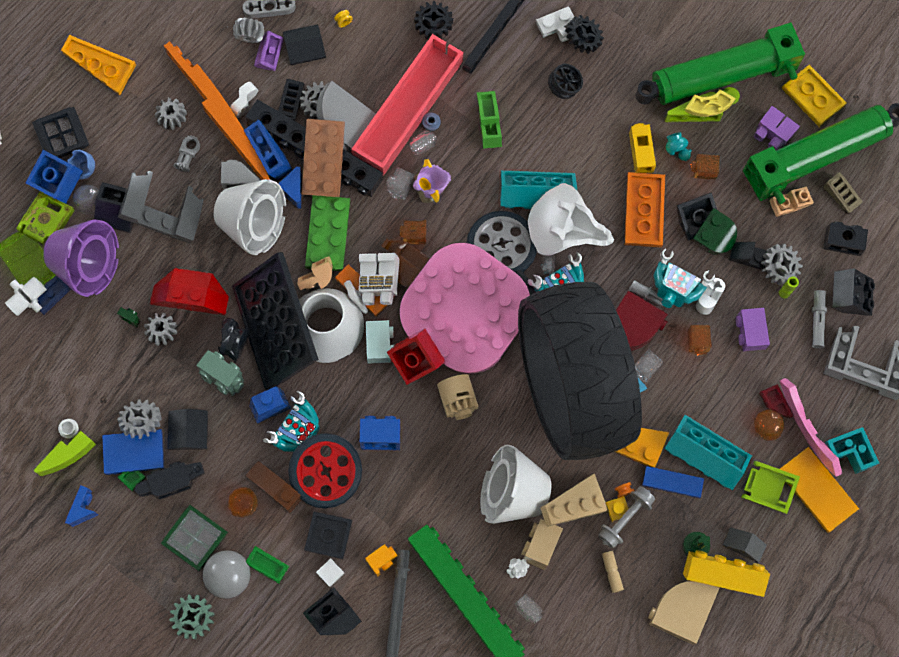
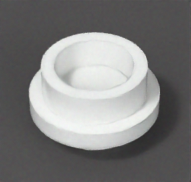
[58,419,79,438]

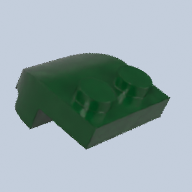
[693,208,737,255]

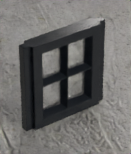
[32,107,90,158]

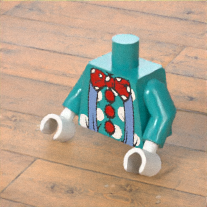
[653,249,715,308]
[528,252,584,292]
[263,391,320,452]

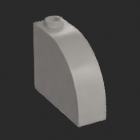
[317,81,376,152]

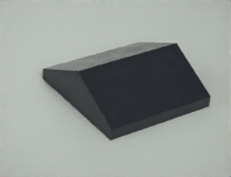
[283,24,326,65]
[676,192,717,241]
[167,409,208,450]

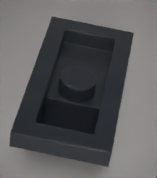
[729,242,767,270]

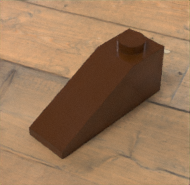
[245,461,302,514]

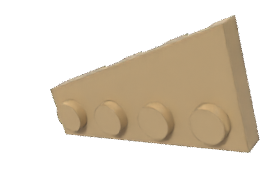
[540,474,608,527]

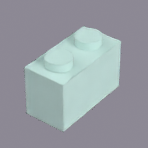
[366,320,394,363]

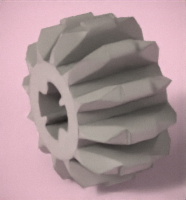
[233,17,265,43]
[155,97,187,130]
[144,313,177,346]

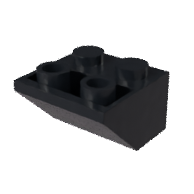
[94,182,134,233]
[832,268,875,316]

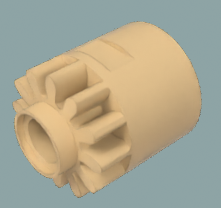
[437,374,478,420]

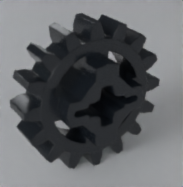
[414,1,454,39]
[565,15,604,54]

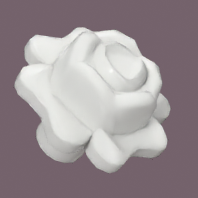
[507,558,530,579]

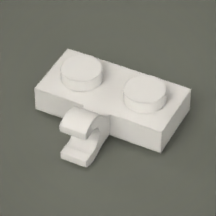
[536,6,574,43]

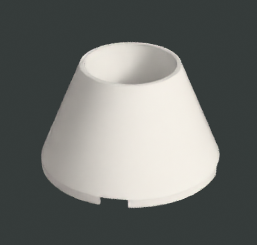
[214,179,286,255]
[299,288,364,363]
[480,445,551,524]

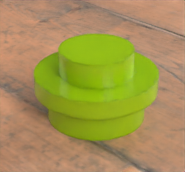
[723,87,740,105]

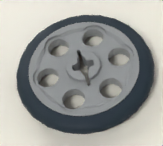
[467,211,537,273]

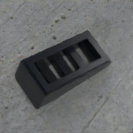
[278,79,305,121]

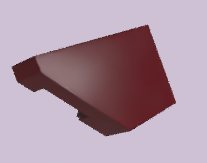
[759,384,794,419]

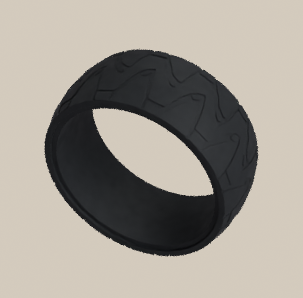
[518,282,642,460]

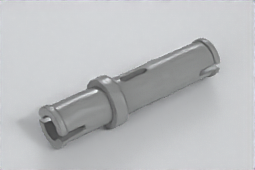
[812,290,827,348]

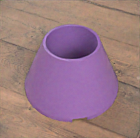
[43,220,119,297]

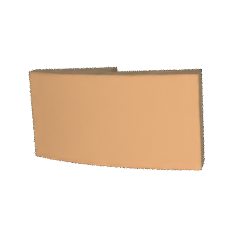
[769,187,814,217]

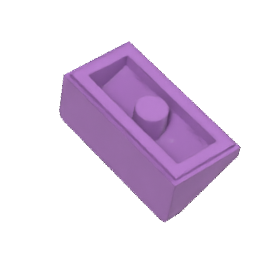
[254,31,284,71]

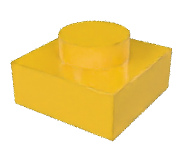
[606,496,629,522]

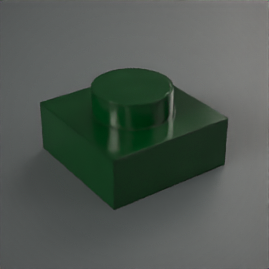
[117,307,141,328]

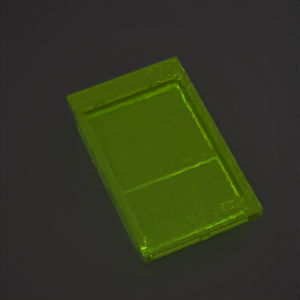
[0,231,56,285]

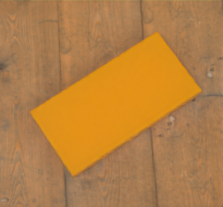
[780,447,859,533]

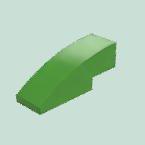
[477,91,502,149]

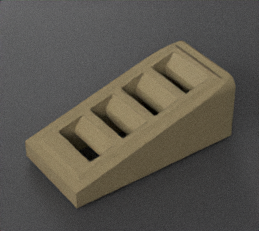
[823,172,863,214]

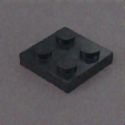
[304,511,353,560]

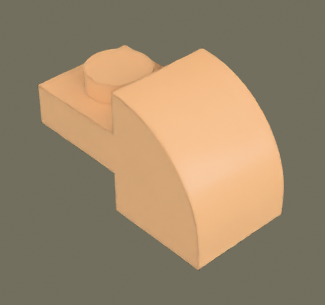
[297,256,332,290]

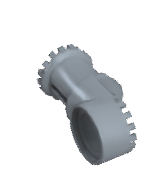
[173,135,200,172]

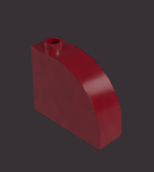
[616,291,668,351]

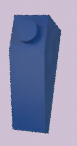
[244,120,293,180]

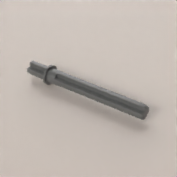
[386,550,410,657]

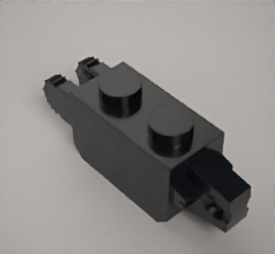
[134,461,205,500]

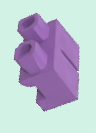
[754,106,800,150]

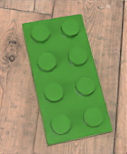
[305,195,350,271]

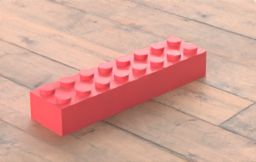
[351,34,464,176]

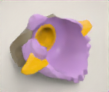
[413,159,451,203]

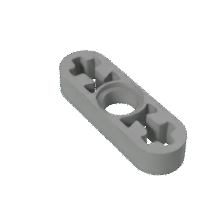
[243,0,296,19]

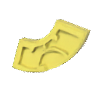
[685,90,736,117]

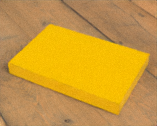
[782,65,847,127]

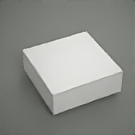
[316,558,345,587]

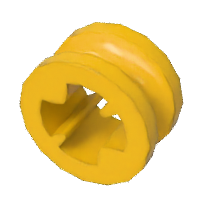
[334,10,353,28]

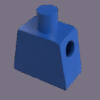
[249,387,291,424]

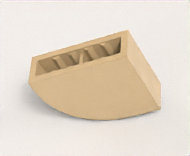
[648,581,719,645]

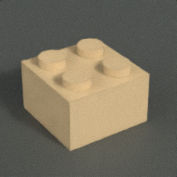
[521,519,563,570]

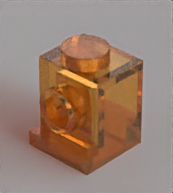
[400,220,427,244]

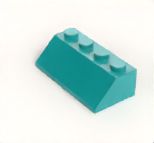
[500,170,577,209]
[665,415,752,490]

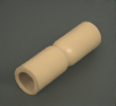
[602,551,624,593]

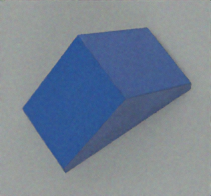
[278,167,302,209]

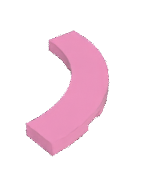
[780,378,842,477]

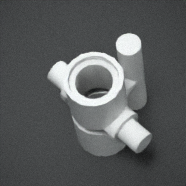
[5,277,47,316]

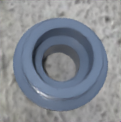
[422,113,441,131]

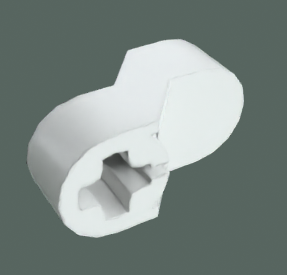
[230,82,258,118]
[696,278,725,315]

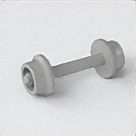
[598,486,655,549]

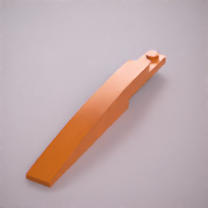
[164,41,270,180]

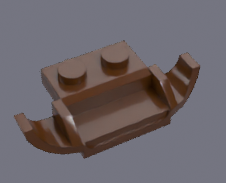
[381,238,430,289]

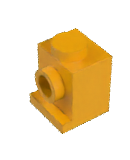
[365,544,397,577]

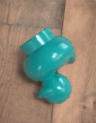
[665,132,692,161]

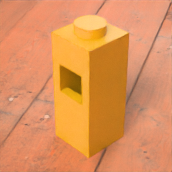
[629,123,656,173]

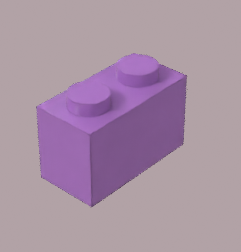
[736,308,770,351]

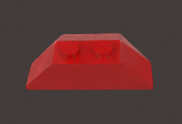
[150,268,229,316]

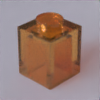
[691,154,720,180]
[688,325,712,355]

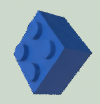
[26,150,83,204]
[360,416,401,450]

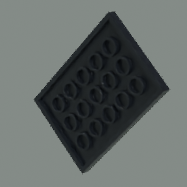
[232,252,319,391]

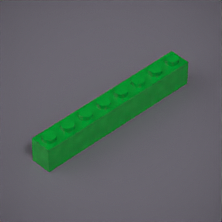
[408,525,525,657]

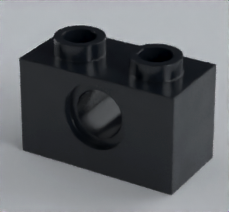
[823,221,868,256]

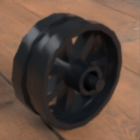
[548,64,583,99]

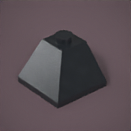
[303,587,362,635]

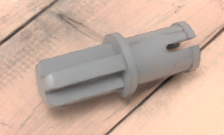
[629,280,663,307]

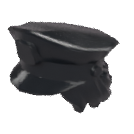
[218,318,249,363]

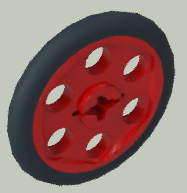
[288,433,362,509]

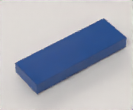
[642,466,704,499]

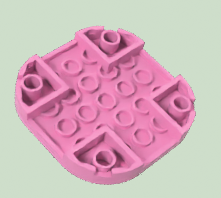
[400,243,530,374]

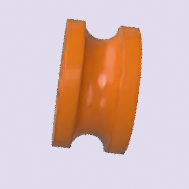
[614,482,634,498]

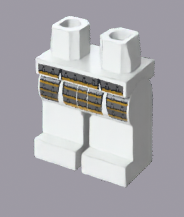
[359,253,400,305]

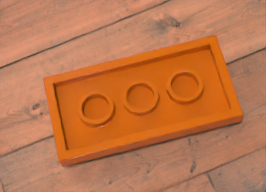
[624,172,665,248]

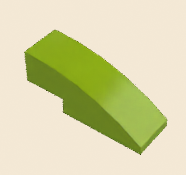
[34,431,96,476]

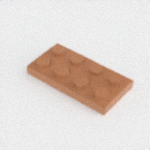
[302,119,345,197]

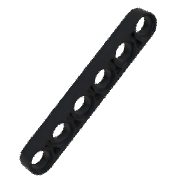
[462,0,525,74]

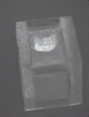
[635,349,664,383]

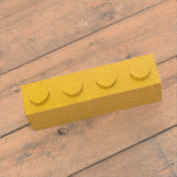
[683,550,770,597]

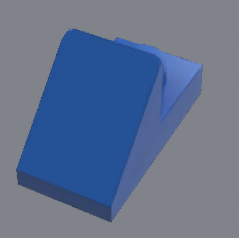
[65,485,98,527]

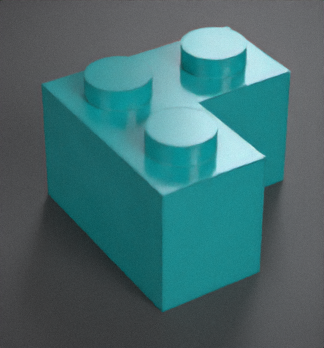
[825,427,879,474]

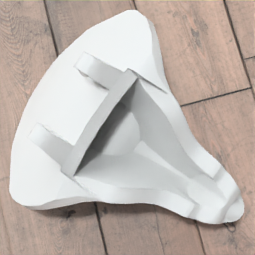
[528,183,614,256]

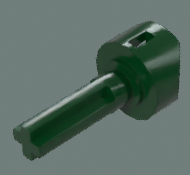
[682,532,711,556]

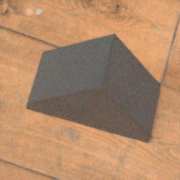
[722,527,767,563]

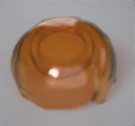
[754,409,784,441]
[227,487,258,518]

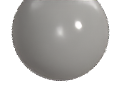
[203,550,251,599]

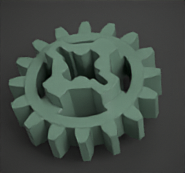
[169,595,215,639]

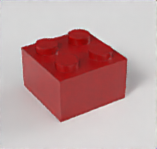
[387,328,445,385]

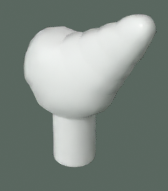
[344,280,368,314]

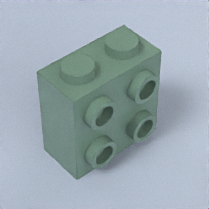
[196,350,244,396]

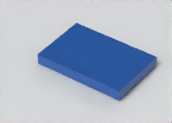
[102,429,164,475]

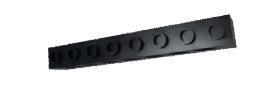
[245,99,383,197]

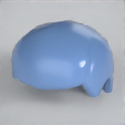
[67,150,95,180]

